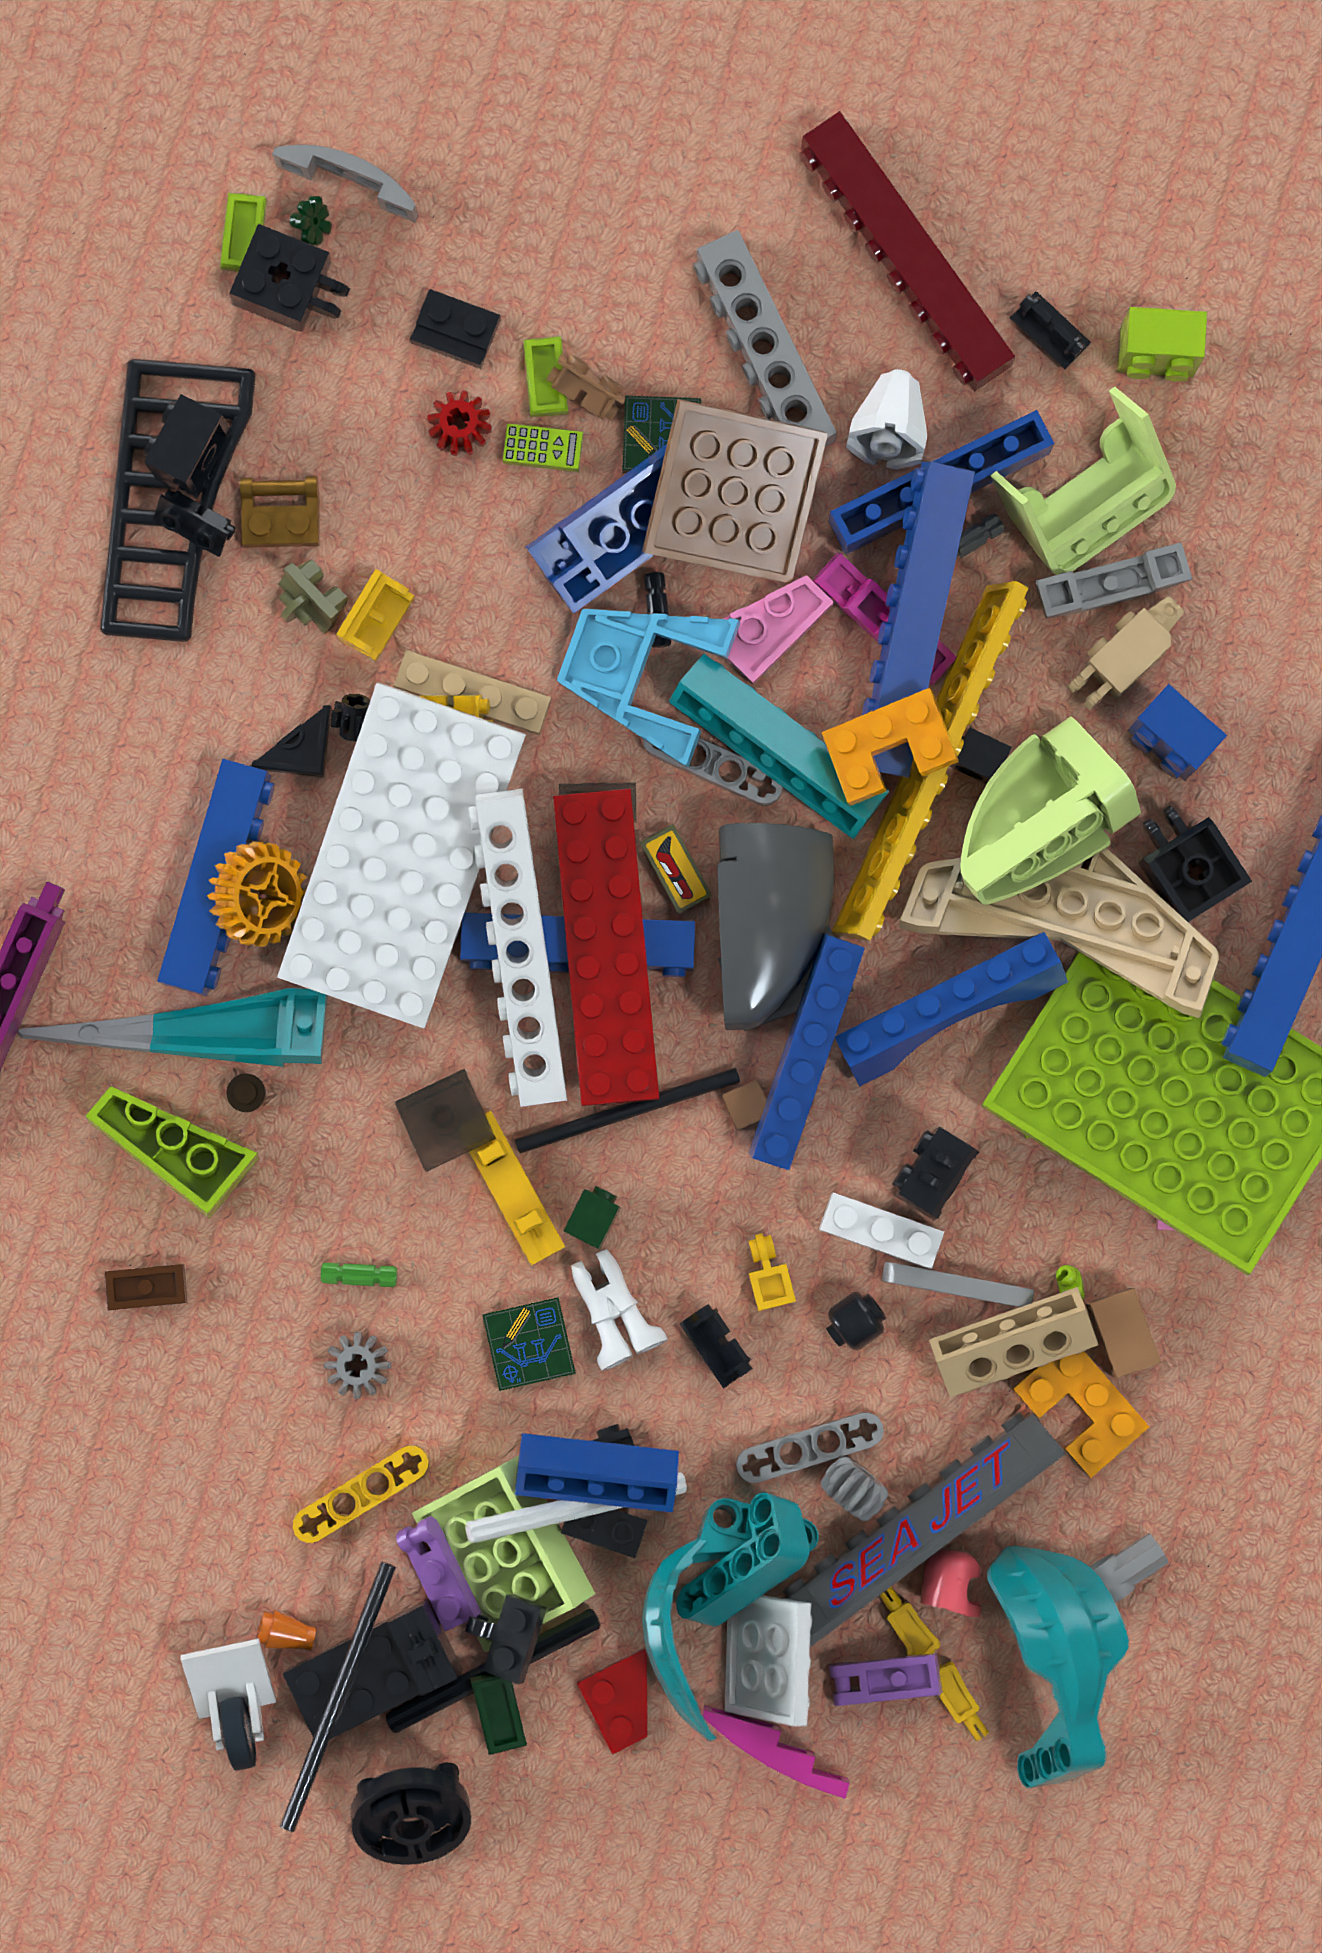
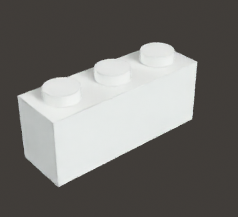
[819,1193,944,1269]

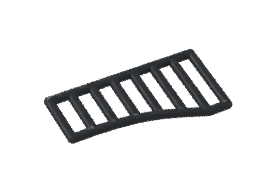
[100,359,256,642]

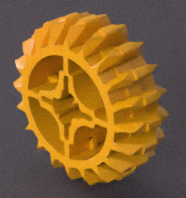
[206,841,307,947]

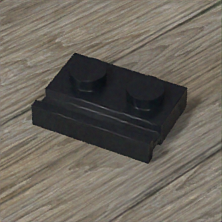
[410,289,501,369]

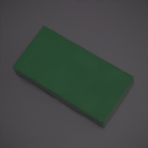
[471,1673,527,1755]

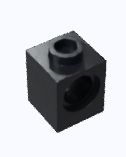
[950,727,1012,784]

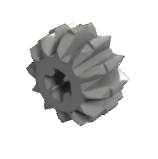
[324,1332,392,1399]
[821,1456,889,1521]

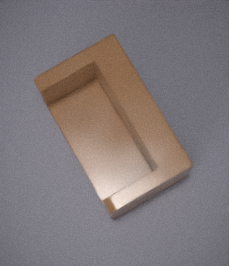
[1086,1288,1161,1378]

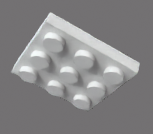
[724,1595,812,1726]

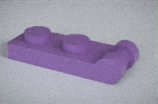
[396,1516,482,1631]
[828,1653,943,1706]

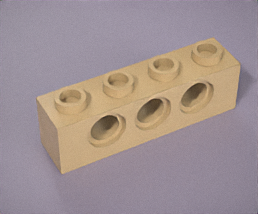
[929,1287,1098,1397]

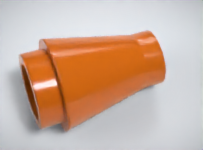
[256,1609,317,1651]

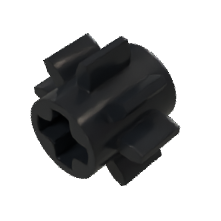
[331,694,370,742]

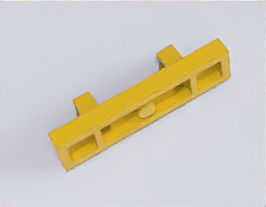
[457,1111,566,1266]

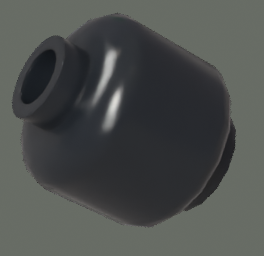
[826,1292,887,1351]

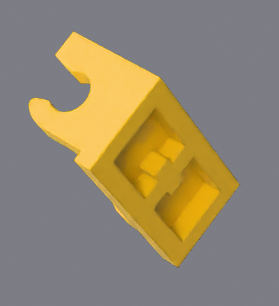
[336,569,415,662]

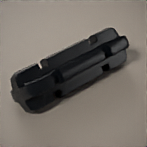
[644,572,671,648]

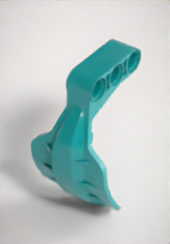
[642,1498,819,1742]
[987,1545,1129,1788]

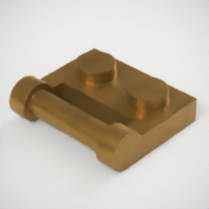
[240,476,320,548]

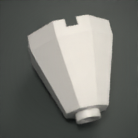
[846,369,927,470]

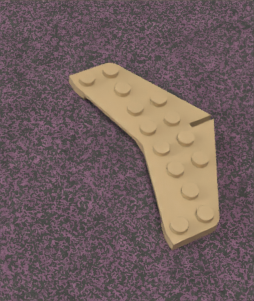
[900,848,1219,1018]

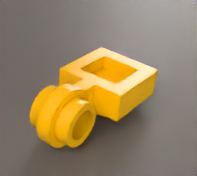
[748,1233,796,1311]

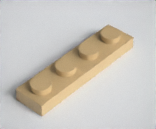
[394,650,552,736]

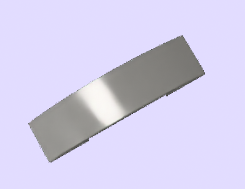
[272,145,418,223]
[1035,542,1192,619]

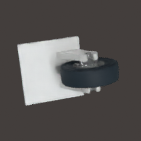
[181,1639,276,1770]

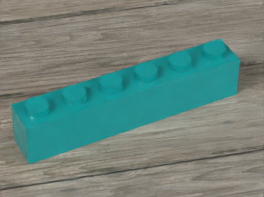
[669,654,889,840]

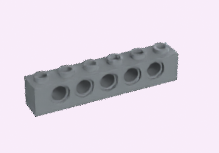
[693,230,837,447]

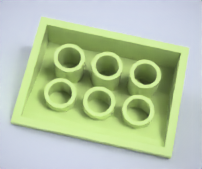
[412,1455,596,1652]

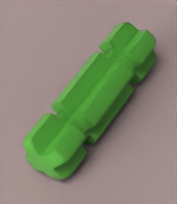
[321,1262,398,1287]

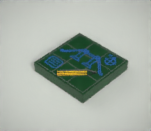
[622,395,701,474]
[482,1297,576,1391]

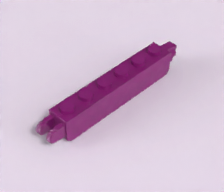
[0,882,65,1070]

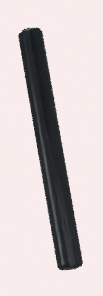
[385,1609,601,1733]

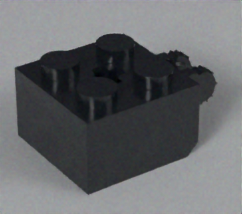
[229,224,350,332]
[1138,806,1252,922]
[892,1126,979,1220]

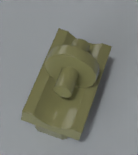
[278,560,348,634]

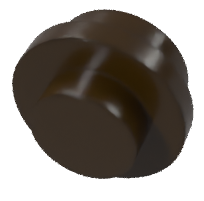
[226,1074,266,1112]

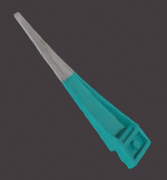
[18,988,328,1067]

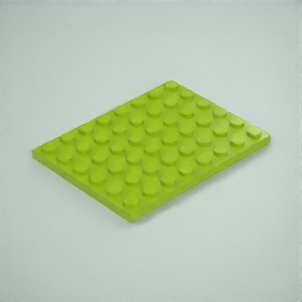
[981,952,1322,1276]

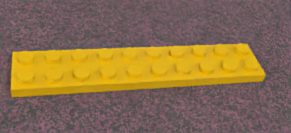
[831,581,1029,941]

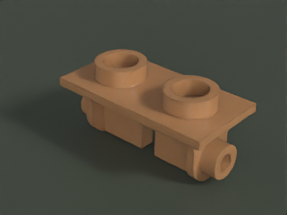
[546,354,625,421]

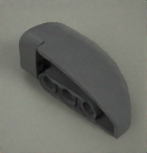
[717,823,835,1030]

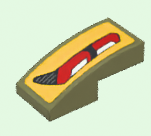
[639,823,712,914]

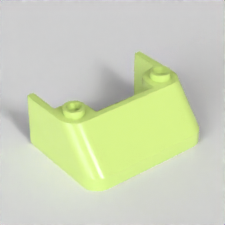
[990,387,1176,575]

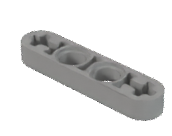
[643,738,782,806]
[881,1262,1035,1307]
[736,1412,884,1483]

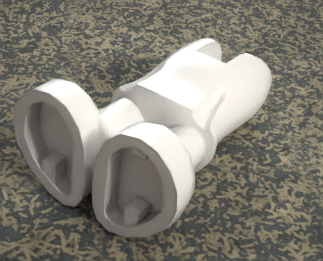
[571,1249,668,1371]

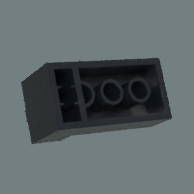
[283,1598,463,1739]

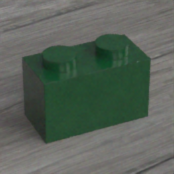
[563,1186,621,1249]

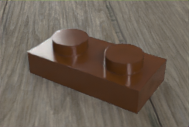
[105,1264,188,1311]

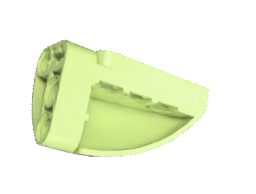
[960,717,1141,905]

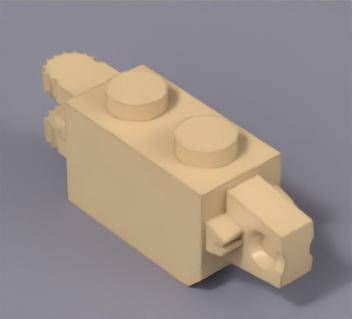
[1067,596,1184,710]

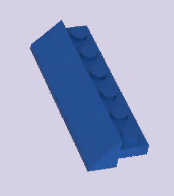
[525,444,667,613]

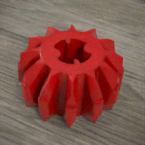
[427,390,492,457]

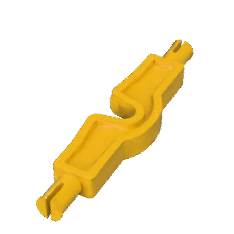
[879,1586,989,1741]

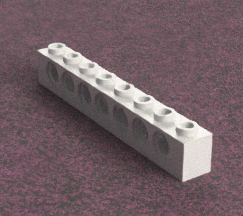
[469,789,567,1107]

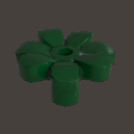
[290,196,332,245]

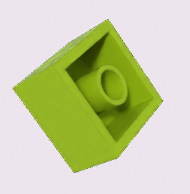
[1117,307,1207,382]

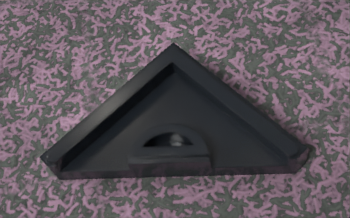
[252,705,332,777]

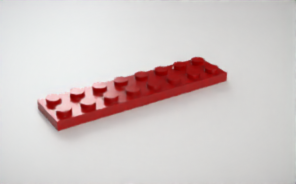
[553,789,659,1106]

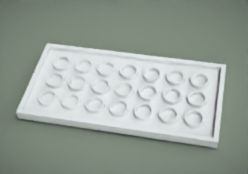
[277,682,526,1029]

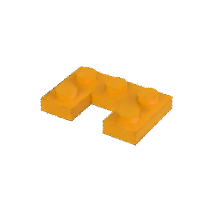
[822,688,959,806]
[1012,1352,1150,1478]

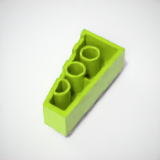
[85,1086,259,1219]

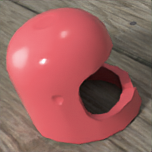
[920,1549,982,1617]

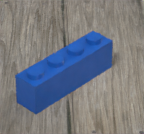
[515,1433,679,1513]

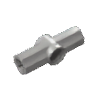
[1090,1533,1169,1603]

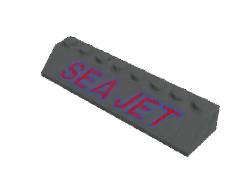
[782,1411,1066,1647]

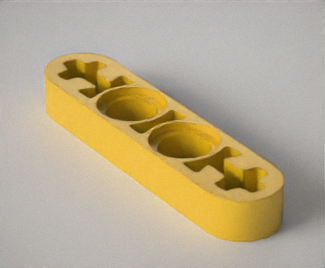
[293,1445,429,1543]

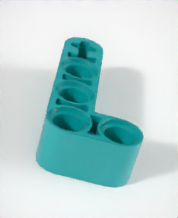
[676,1492,810,1627]

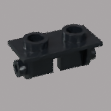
[1010,291,1091,370]
[153,489,236,558]
[679,1304,753,1389]
[561,1510,648,1558]

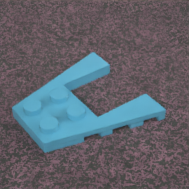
[556,609,740,768]

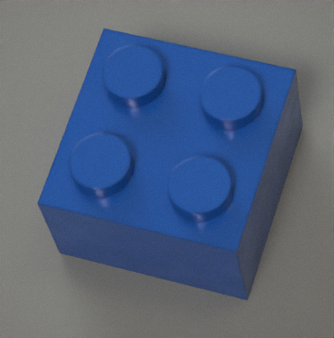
[1128,684,1227,781]

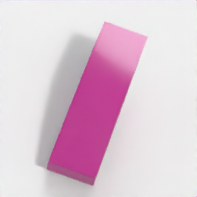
[812,553,957,686]
[702,1705,850,1799]

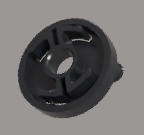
[351,1762,471,1865]

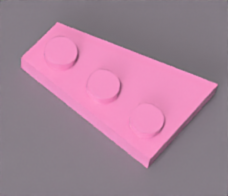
[723,575,834,685]

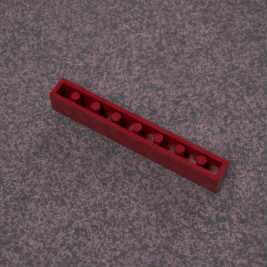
[800,111,1015,392]

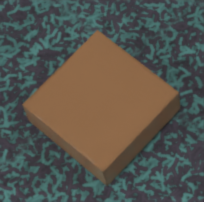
[722,1079,767,1131]

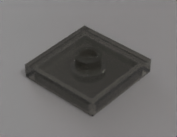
[394,1069,496,1172]

